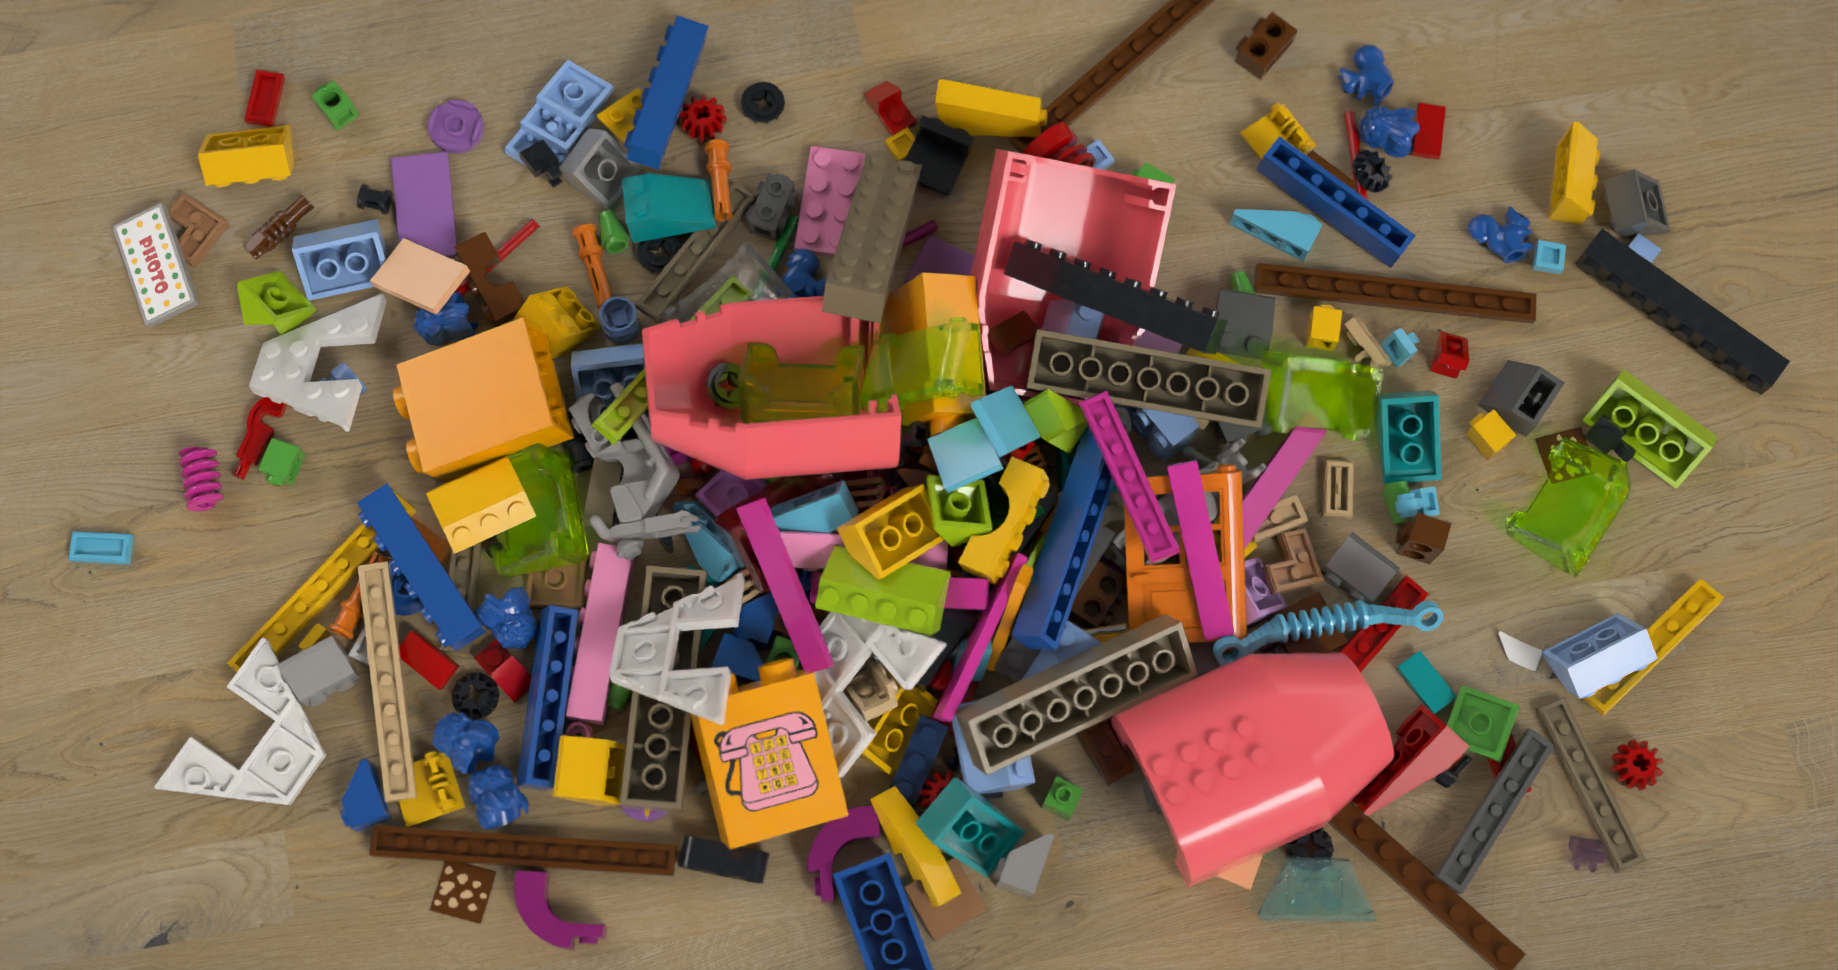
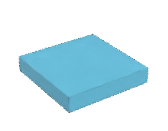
[927,417,1003,493]

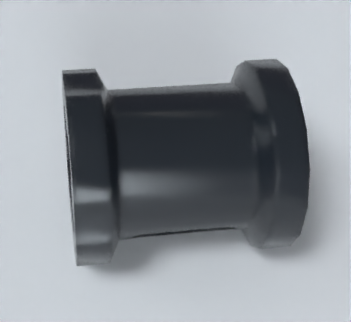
[357,184,393,215]
[900,421,930,452]
[563,437,594,473]

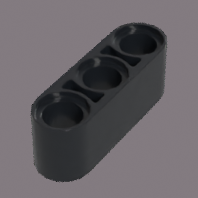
[678,836,770,884]

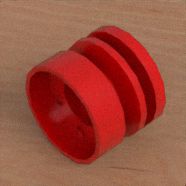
[1023,122,1096,168]

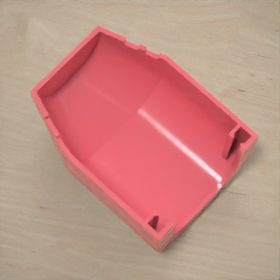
[970,149,1176,405]
[642,296,901,480]
[1110,652,1394,888]

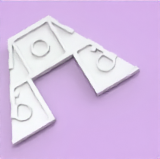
[249,294,387,431]
[609,573,745,724]
[813,612,947,777]
[154,637,326,805]

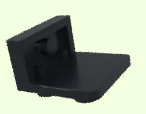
[904,115,974,195]

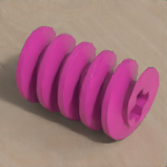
[178,447,224,512]

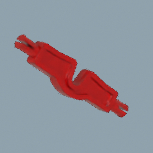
[233,397,287,480]

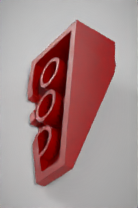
[1352,703,1470,816]

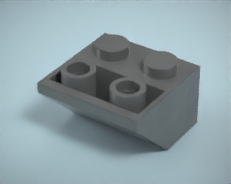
[1477,360,1565,437]

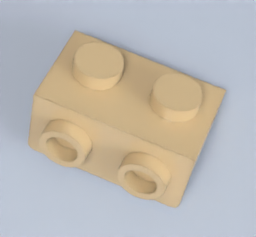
[843,656,899,721]

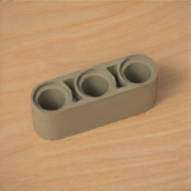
[583,457,624,529]

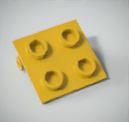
[596,88,643,144]
[1240,102,1317,160]
[399,751,465,827]

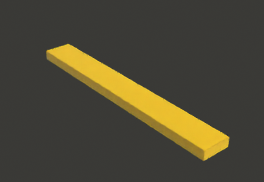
[227,491,417,672]

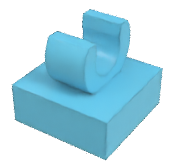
[1532,240,1566,275]
[1380,328,1420,368]

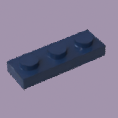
[890,714,949,809]

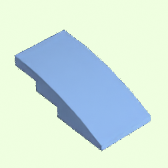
[505,59,614,176]

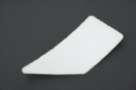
[1499,631,1542,671]

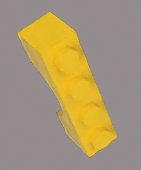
[958,457,1049,585]

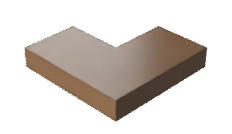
[168,192,229,268]
[1262,527,1325,595]

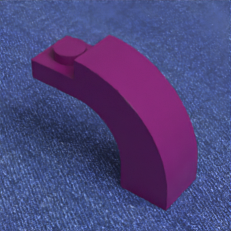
[808,806,879,903]
[514,871,607,950]

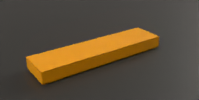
[986,564,1034,672]

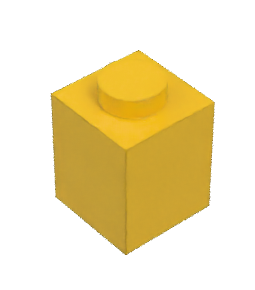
[1305,305,1342,351]
[1465,410,1517,460]

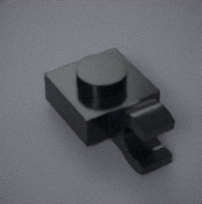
[519,139,563,188]
[1584,414,1636,463]

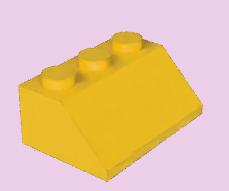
[1549,121,1600,225]
[198,125,294,187]
[426,456,536,554]
[837,484,945,580]
[858,667,938,779]

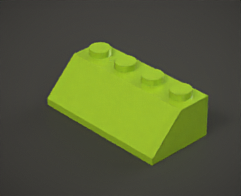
[1583,368,1717,489]
[815,545,951,636]

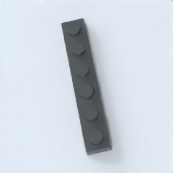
[1433,728,1555,894]

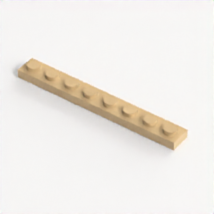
[358,561,418,803]

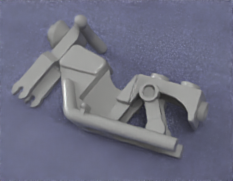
[569,382,702,560]
[1111,438,1267,570]

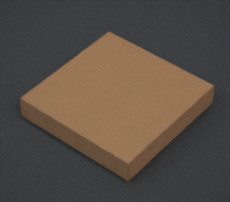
[526,549,589,610]
[904,858,987,942]

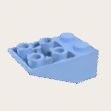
[1114,404,1200,462]

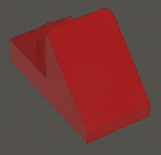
[863,80,916,136]
[1431,331,1469,378]
[474,639,531,703]

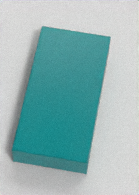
[1395,650,1457,714]

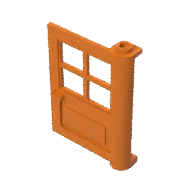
[1124,464,1247,649]

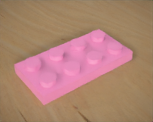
[794,146,866,258]

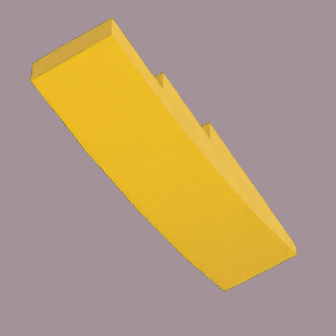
[870,786,961,907]

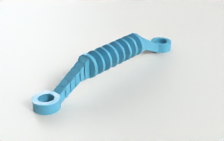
[1213,600,1444,665]

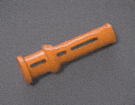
[704,139,733,221]
[572,223,612,309]
[328,552,390,640]

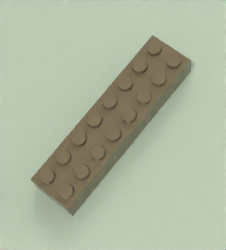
[822,155,922,323]
[1026,329,1271,429]
[620,565,708,813]
[956,614,1198,775]

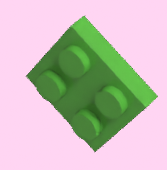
[1447,685,1520,762]

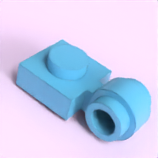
[1395,486,1440,518]

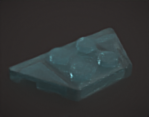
[1258,858,1376,921]

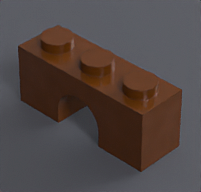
[453,231,525,327]

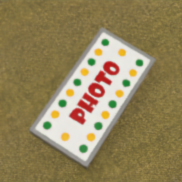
[113,203,200,328]

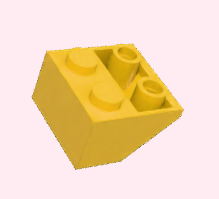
[514,286,601,359]
[553,735,627,806]

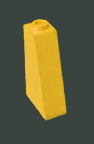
[935,79,1047,137]

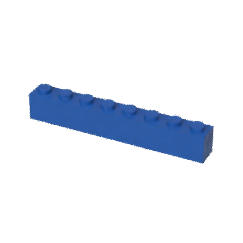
[1012,426,1114,650]

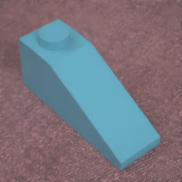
[1229,209,1323,262]
[769,480,859,533]
[673,500,750,582]

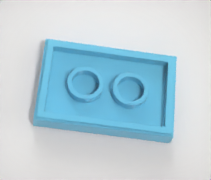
[970,386,1041,457]

